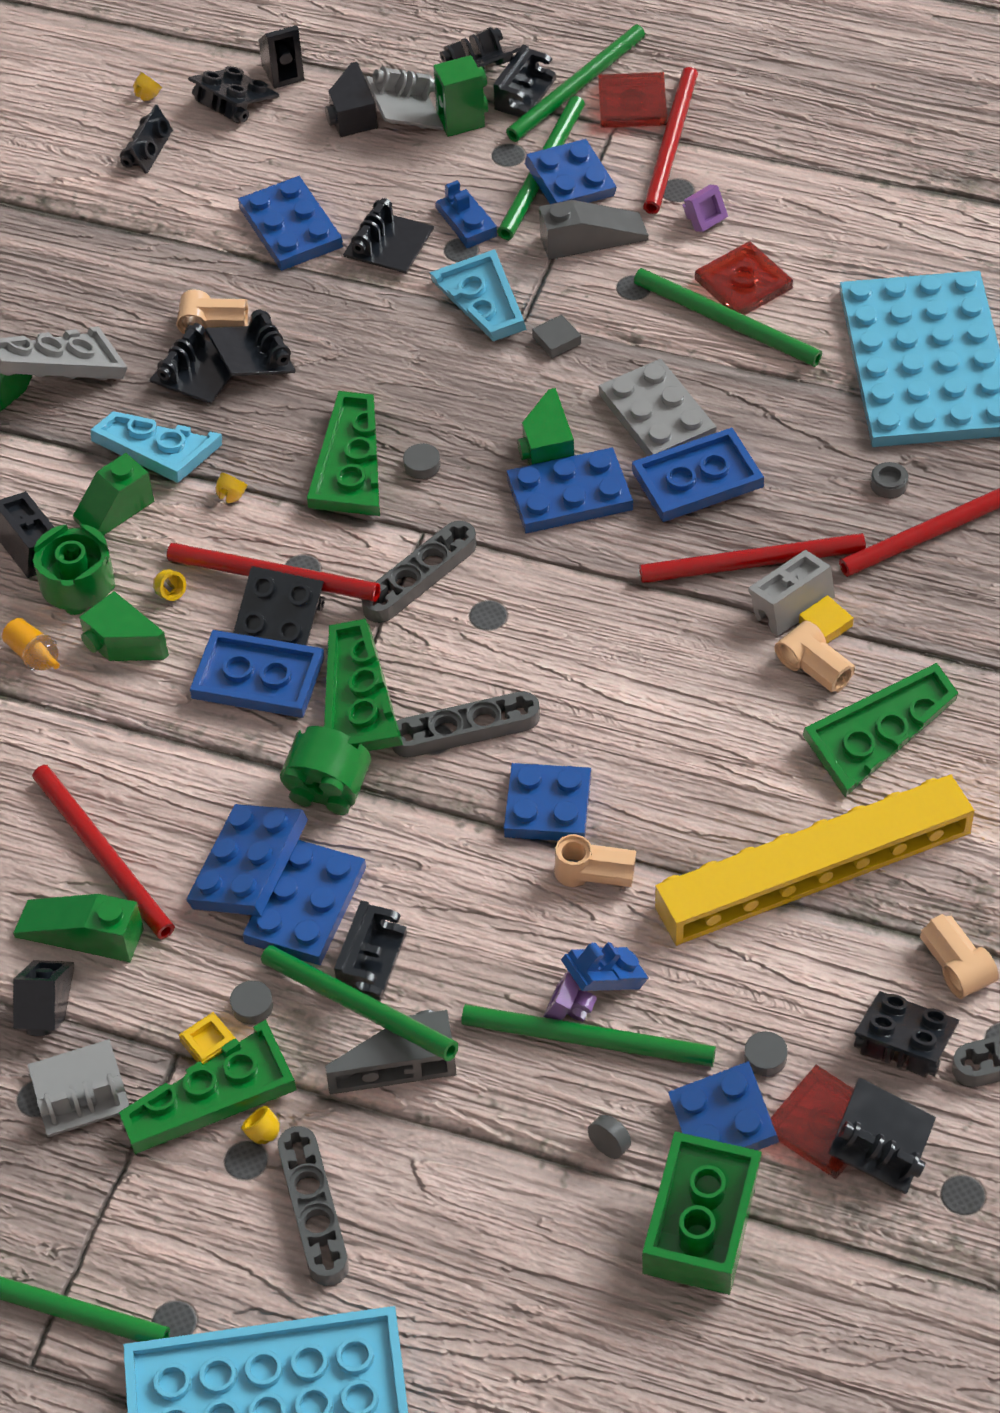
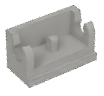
[748,550,835,636]

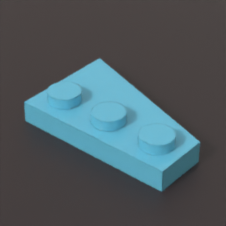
[430,249,527,341]
[91,411,222,483]

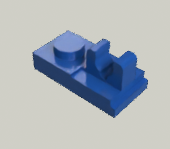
[435,180,497,249]
[561,942,649,991]

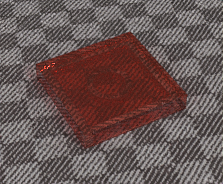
[598,72,667,128]
[695,241,793,315]
[771,1065,853,1179]

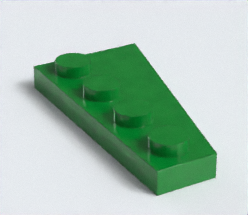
[307,391,380,516]
[324,619,403,751]
[803,663,958,797]
[119,1019,297,1154]

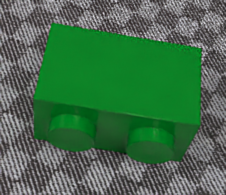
[433,55,489,137]

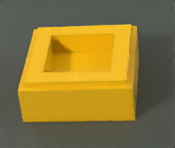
[799,595,854,644]
[178,1012,235,1065]

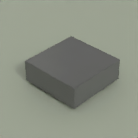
[532,315,581,358]

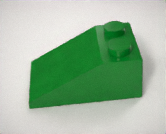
[642,1131,762,1295]

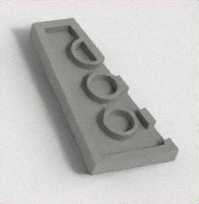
[0,326,128,380]

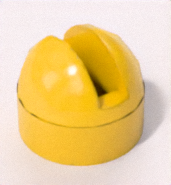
[133,72,162,101]
[215,472,248,503]
[153,569,186,601]
[241,1106,280,1144]

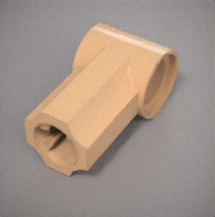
[176,289,248,334]
[774,621,855,693]
[554,834,636,887]
[920,914,999,999]

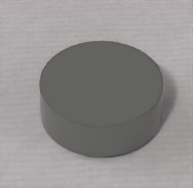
[403,443,440,479]
[870,462,909,498]
[230,981,273,1024]
[744,1031,788,1076]
[588,1115,631,1159]

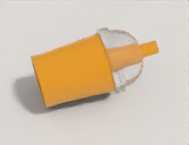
[2,618,60,671]

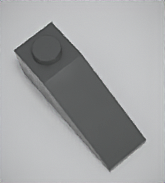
[539,200,648,260]
[325,1010,457,1095]

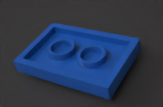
[238,176,343,271]
[632,427,764,522]
[507,447,633,534]
[190,630,324,718]
[186,804,308,916]
[242,840,366,966]

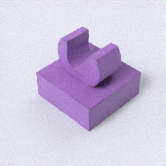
[682,184,729,232]
[543,971,597,1022]

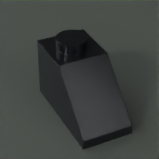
[258,25,305,89]
[325,62,378,138]
[13,960,74,1036]

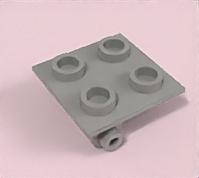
[365,67,444,130]
[27,1039,129,1137]

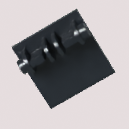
[440,27,523,71]
[188,66,280,123]
[343,198,434,274]
[205,309,296,376]
[149,323,232,404]
[233,566,325,646]
[854,991,960,1078]
[828,1077,936,1194]

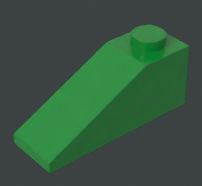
[13,894,144,963]

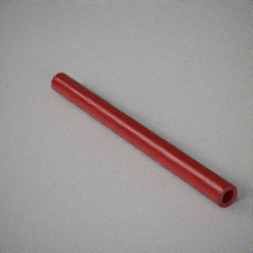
[643,67,698,214]
[839,488,1000,577]
[639,533,866,583]
[167,543,381,602]
[32,765,175,939]

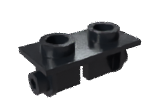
[120,104,173,174]

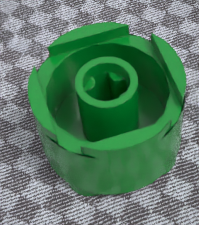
[33,524,115,615]
[280,726,372,815]

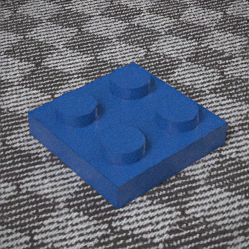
[525,139,617,204]
[504,763,591,841]
[668,1061,779,1150]

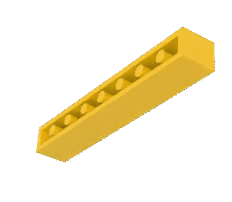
[655,774,975,946]

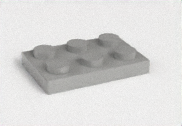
[599,359,717,456]

